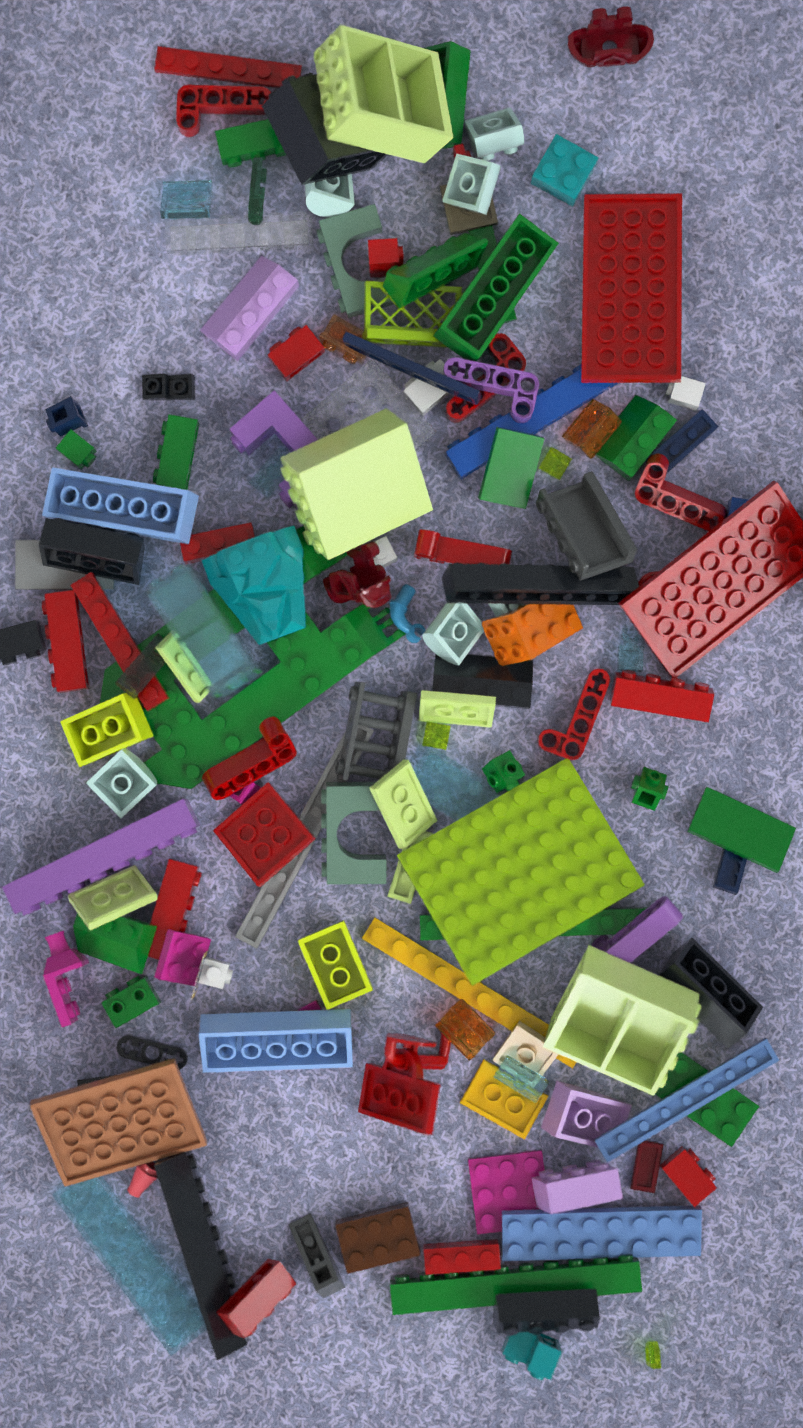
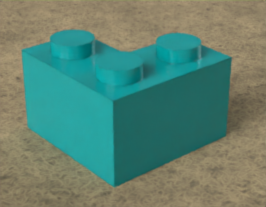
[501,1332,562,1380]

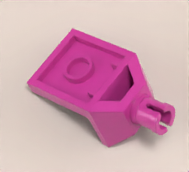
[43,931,89,1028]

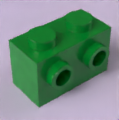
[101,975,161,1029]

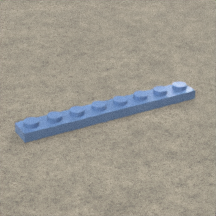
[594,1038,779,1163]

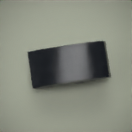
[142,373,195,401]

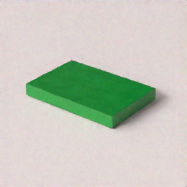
[478,427,545,509]

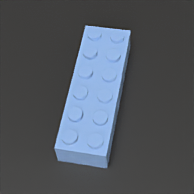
[42,467,199,544]
[199,1009,353,1073]

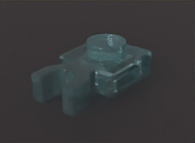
[617,628,644,672]

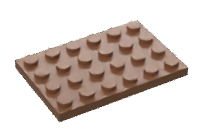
[30,1058,207,1187]

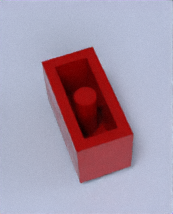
[368,238,404,278]
[268,325,325,382]
[660,1146,717,1207]

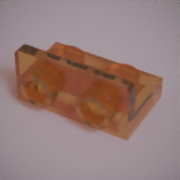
[319,314,374,365]
[562,399,621,459]
[435,999,496,1061]

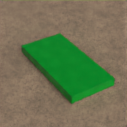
[687,787,796,873]

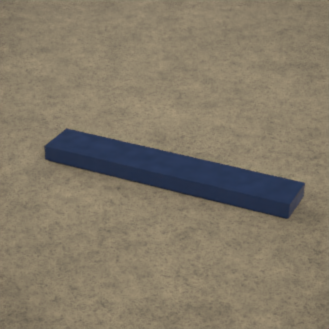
[342,332,481,405]

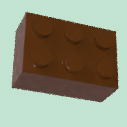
[335,1202,420,1274]

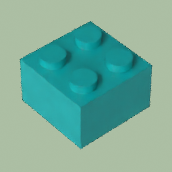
[531,134,599,207]

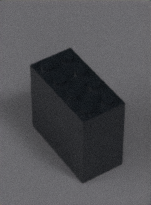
[262,73,388,185]

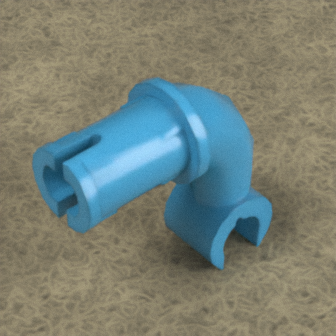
[389,584,426,643]

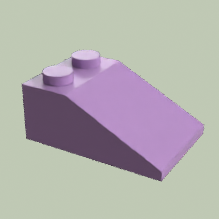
[541,1081,632,1148]

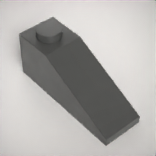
[288,1213,345,1299]

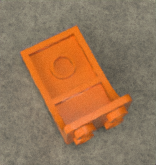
[482,604,583,666]

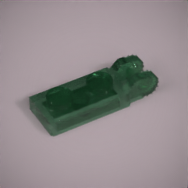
[248,157,267,226]

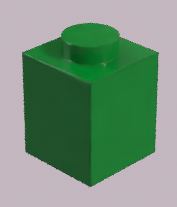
[56,429,97,470]

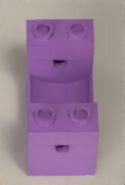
[229,390,318,510]

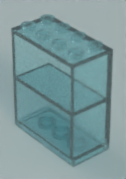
[145,564,264,699]

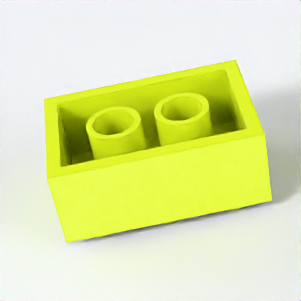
[60,691,154,767]
[298,920,373,1010]

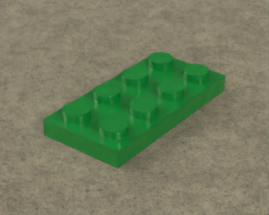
[655,1051,759,1147]

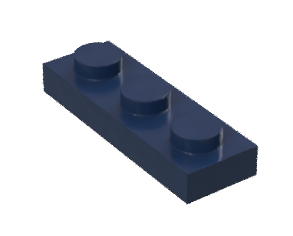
[647,409,719,473]

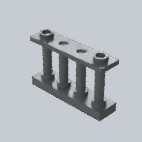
[335,682,417,781]

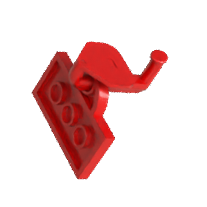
[358,1026,454,1135]

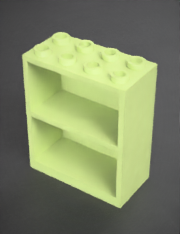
[314,25,453,163]
[280,408,433,560]
[543,945,701,1096]

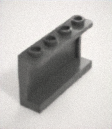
[536,471,637,581]

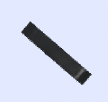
[117,1035,188,1070]

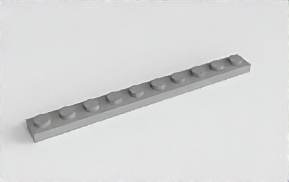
[235,725,374,949]

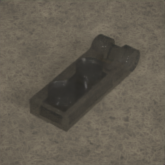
[115,633,166,699]

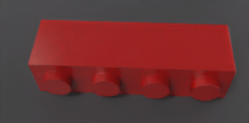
[42,590,90,693]
[610,670,715,723]
[148,858,202,960]

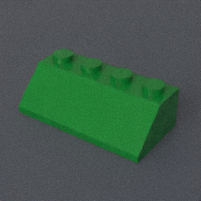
[424,41,471,149]
[383,233,488,309]

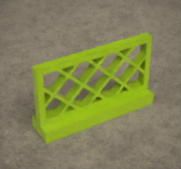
[362,281,462,348]

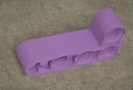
[443,358,539,423]
[591,896,683,963]

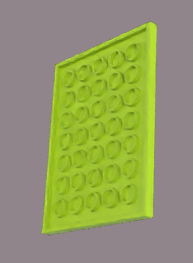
[397,759,645,986]

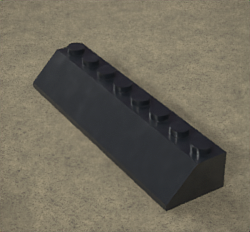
[154,1151,252,1360]

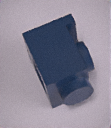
[45,396,88,437]

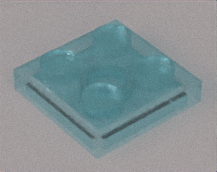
[160,180,213,220]

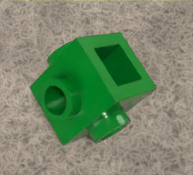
[482,750,525,793]
[631,767,669,811]

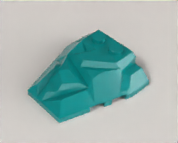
[202,526,306,645]

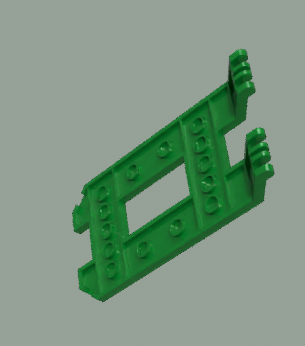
[100,525,406,789]

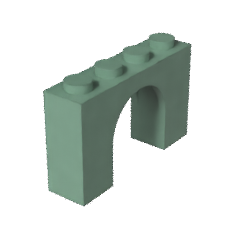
[316,204,394,318]
[321,782,386,885]

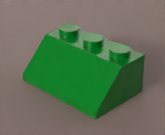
[591,395,677,482]
[73,913,157,974]

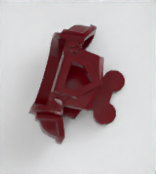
[568,6,654,67]
[323,541,392,608]

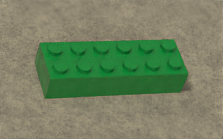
[433,214,559,361]

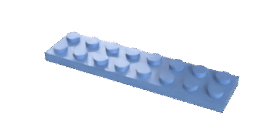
[502,1205,702,1261]

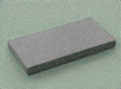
[15,540,114,590]

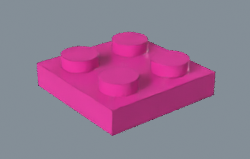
[154,929,211,986]

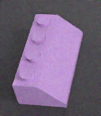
[200,256,299,361]

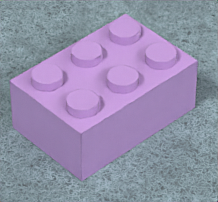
[531,1160,623,1214]

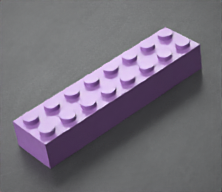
[2,799,201,916]

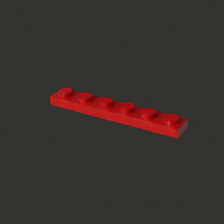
[154,46,302,89]
[71,572,169,711]

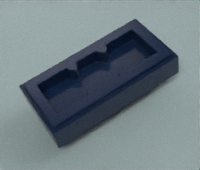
[713,849,747,895]

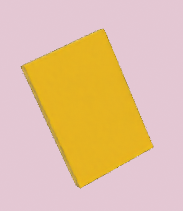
[459,1059,548,1140]

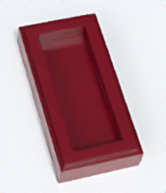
[630,1140,664,1194]

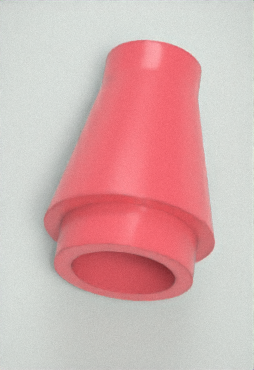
[127,1161,158,1198]

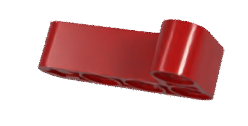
[176,85,271,137]
[446,333,526,423]
[635,453,727,531]
[414,529,512,565]
[537,669,610,761]
[202,717,297,800]

